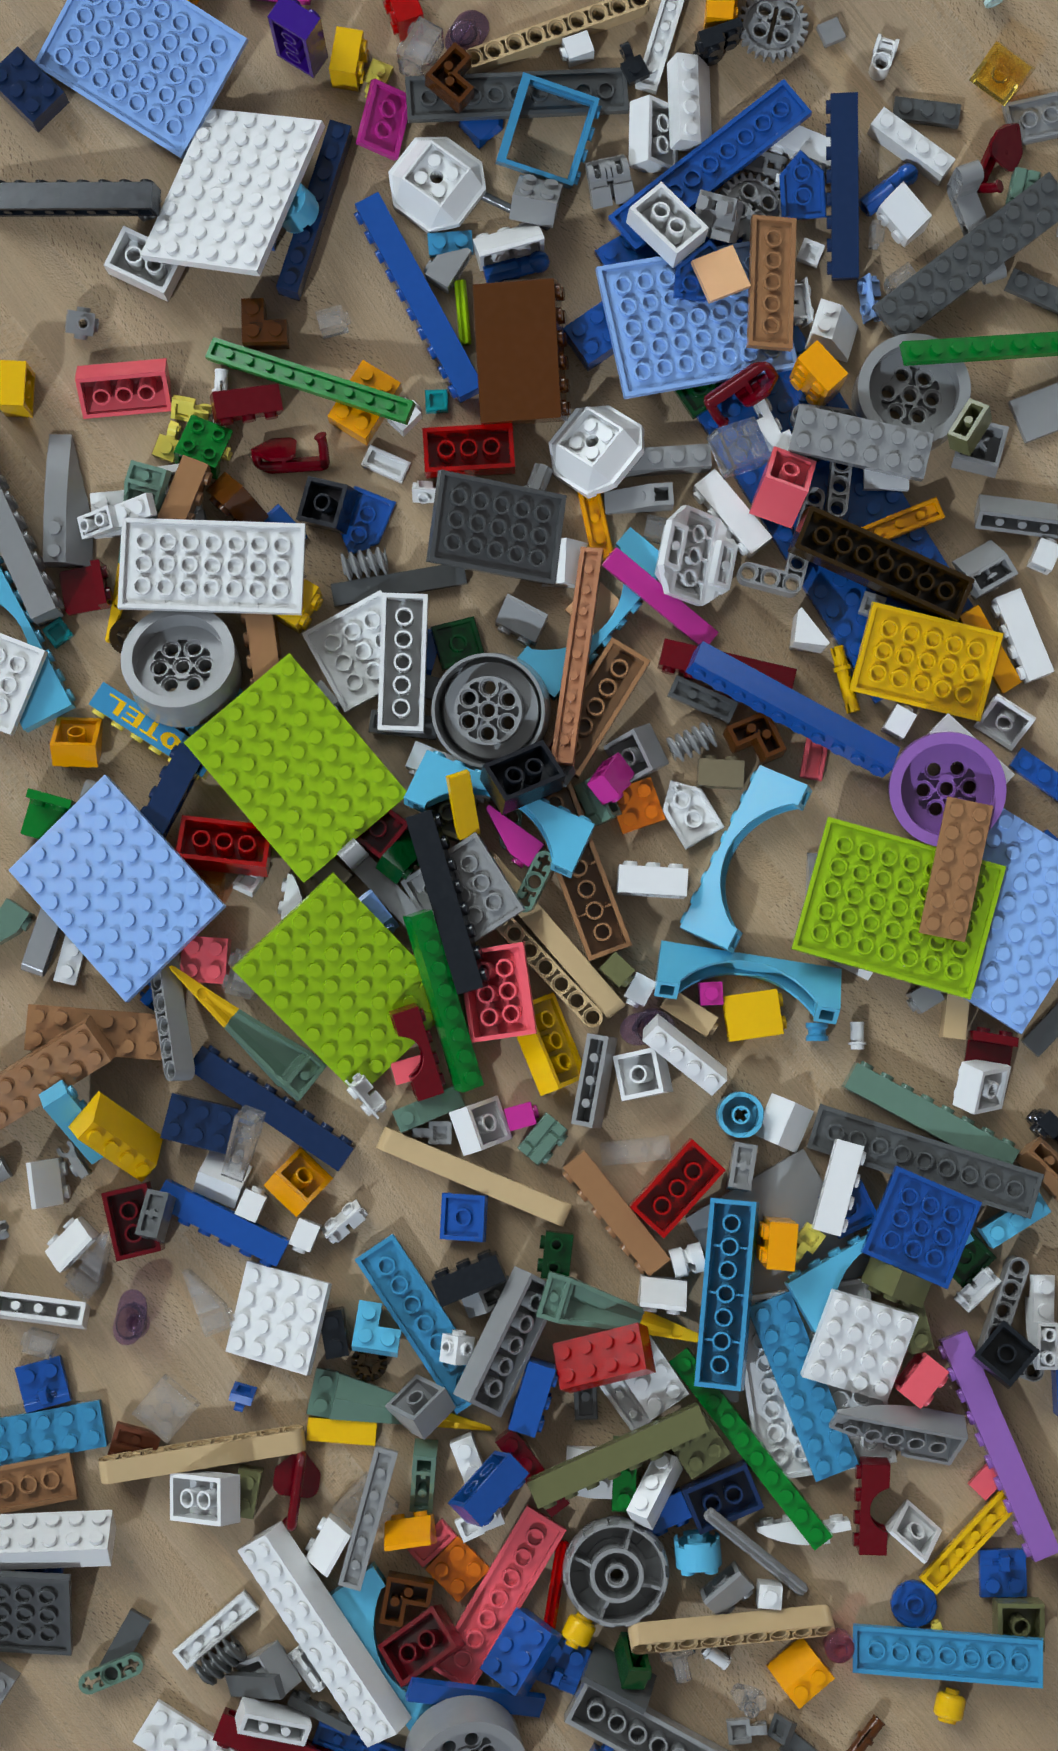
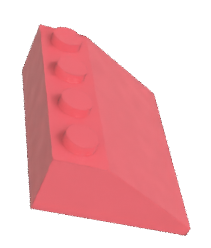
[464,942,537,1043]

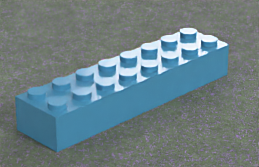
[694,1198,760,1391]

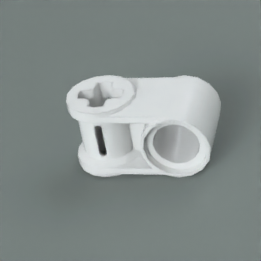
[869,33,900,81]

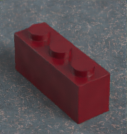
[210,383,283,426]

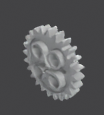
[738,0,809,63]
[719,172,781,242]

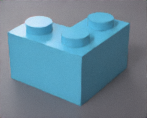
[352,1300,401,1358]

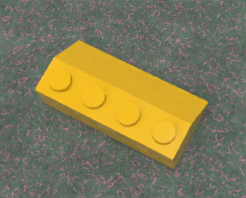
[516,992,582,1096]
[68,1091,163,1182]

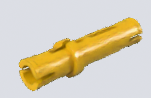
[830,645,860,714]

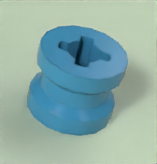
[806,1023,829,1041]

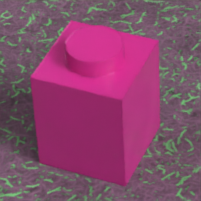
[697,982,724,1006]
[504,1101,540,1131]

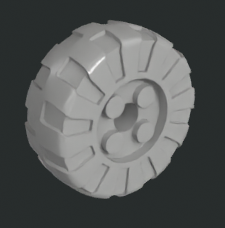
[563,1515,669,1628]

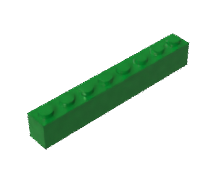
[403,909,484,1093]

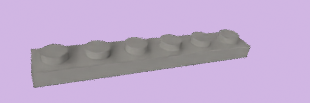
[338,1445,398,1591]

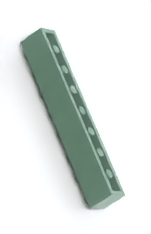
[841,1061,1020,1164]

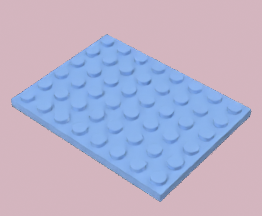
[34,0,249,159]
[595,241,797,399]
[9,775,227,1002]
[964,808,1058,1034]

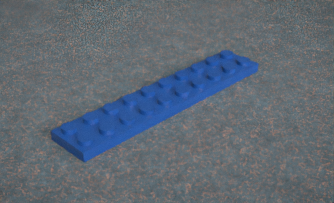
[608,79,812,252]

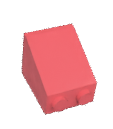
[749,446,817,528]

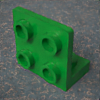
[174,415,233,480]
[21,788,76,839]

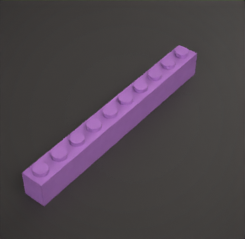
[937,1329,1058,1562]

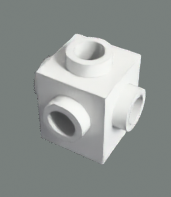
[439,1329,475,1365]

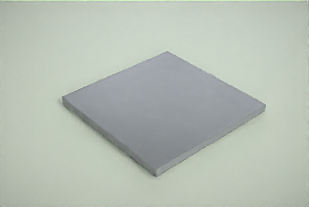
[685,1148,869,1294]

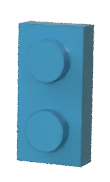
[427,230,473,258]

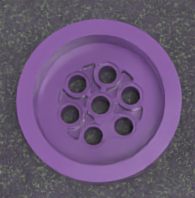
[888,731,1007,846]

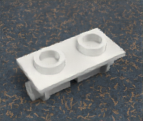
[794,277,814,328]
[412,480,436,504]
[345,1073,387,1119]
[321,1199,368,1244]
[954,1266,1002,1313]
[287,1645,326,1693]

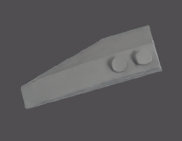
[43,434,93,568]
[829,1405,968,1466]

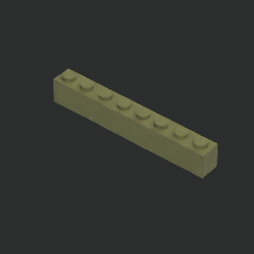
[527,1402,710,1510]

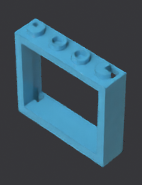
[495,72,602,189]

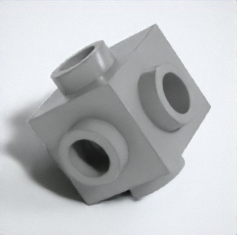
[65,306,99,340]

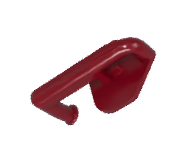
[977,123,1023,193]
[704,362,779,429]
[251,432,330,474]
[273,1451,321,1532]

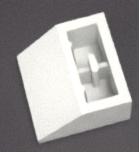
[637,1274,687,1315]

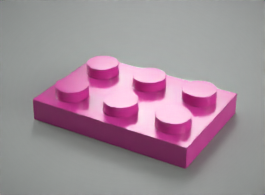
[356,79,407,161]

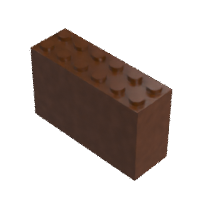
[473,278,571,425]

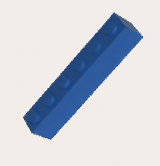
[160,1179,290,1267]

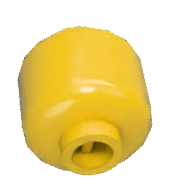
[561,1612,596,1650]
[933,1687,966,1725]

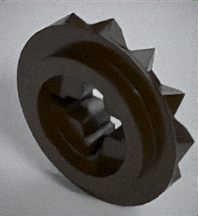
[109,619,138,653]
[351,1351,388,1381]

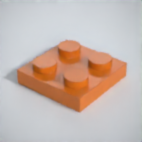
[616,777,666,835]
[425,1534,490,1602]

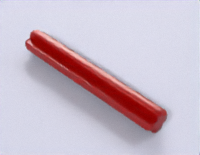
[544,1540,569,1629]

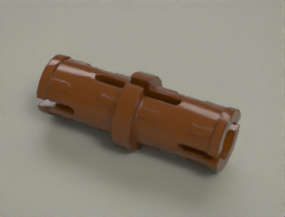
[846,1714,885,1751]

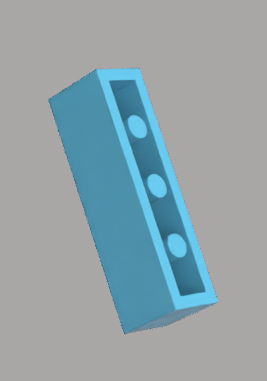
[39,1080,103,1164]

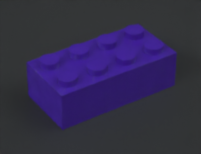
[267,0,328,78]

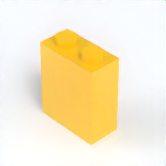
[722,989,787,1042]

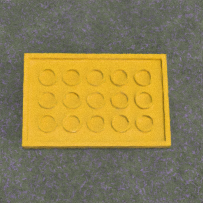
[849,602,1004,722]

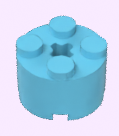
[282,183,319,233]
[716,1091,764,1138]
[673,1529,722,1576]

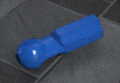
[859,163,918,217]
[483,251,550,283]

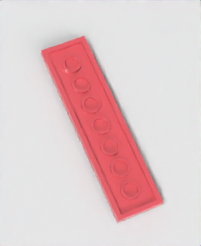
[433,1504,567,1685]

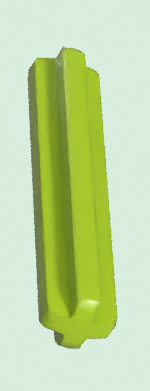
[454,279,471,346]

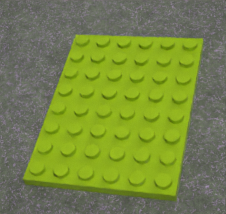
[184,653,407,883]
[791,817,1006,1000]
[232,872,435,1087]

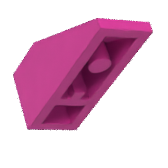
[486,805,544,869]

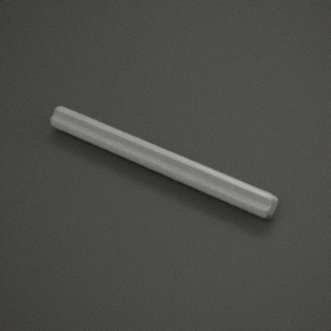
[703,1508,808,1596]

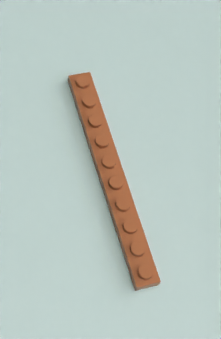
[551,547,604,766]

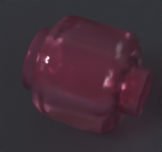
[823,1628,855,1663]

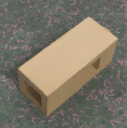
[659,993,719,1037]
[939,993,970,1040]

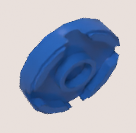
[890,1579,938,1628]

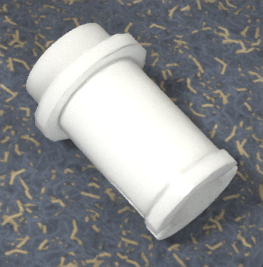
[848,1022,867,1050]
[701,1647,732,1670]

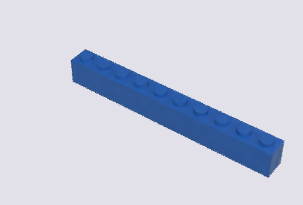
[353,192,479,403]
[686,641,900,778]

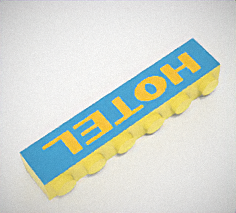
[89,682,209,780]

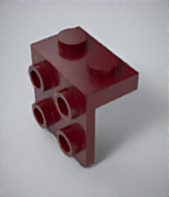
[59,559,113,616]
[964,1027,1019,1065]

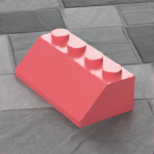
[75,358,172,419]

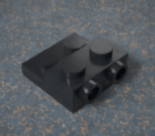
[693,17,743,66]
[1026,1108,1058,1144]

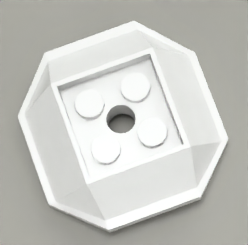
[388,137,486,233]
[548,405,644,499]
[654,505,738,606]

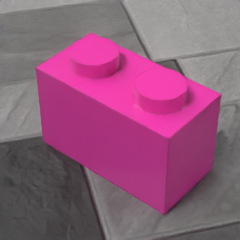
[587,752,635,805]

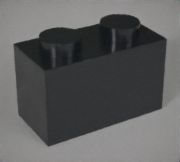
[321,1306,351,1360]

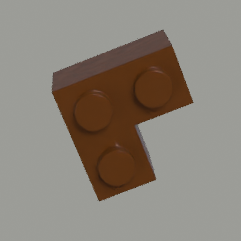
[425,42,474,114]
[241,298,290,350]
[206,472,269,522]
[723,713,787,765]
[379,1570,435,1628]

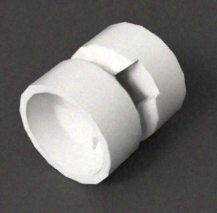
[668,1242,705,1279]

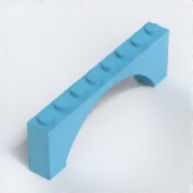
[517,527,659,701]
[0,555,76,733]
[404,750,595,878]
[680,765,812,953]
[654,940,842,1024]
[784,1228,974,1332]
[329,1561,449,1743]

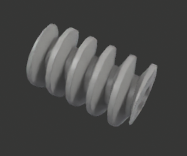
[340,547,389,581]
[666,722,718,762]

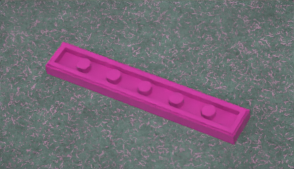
[602,547,719,646]

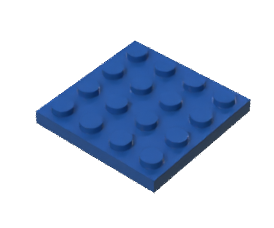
[861,1166,982,1289]

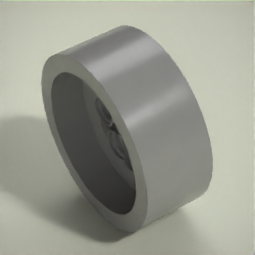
[851,333,971,450]
[121,611,243,727]
[431,653,551,768]
[405,1695,525,1751]

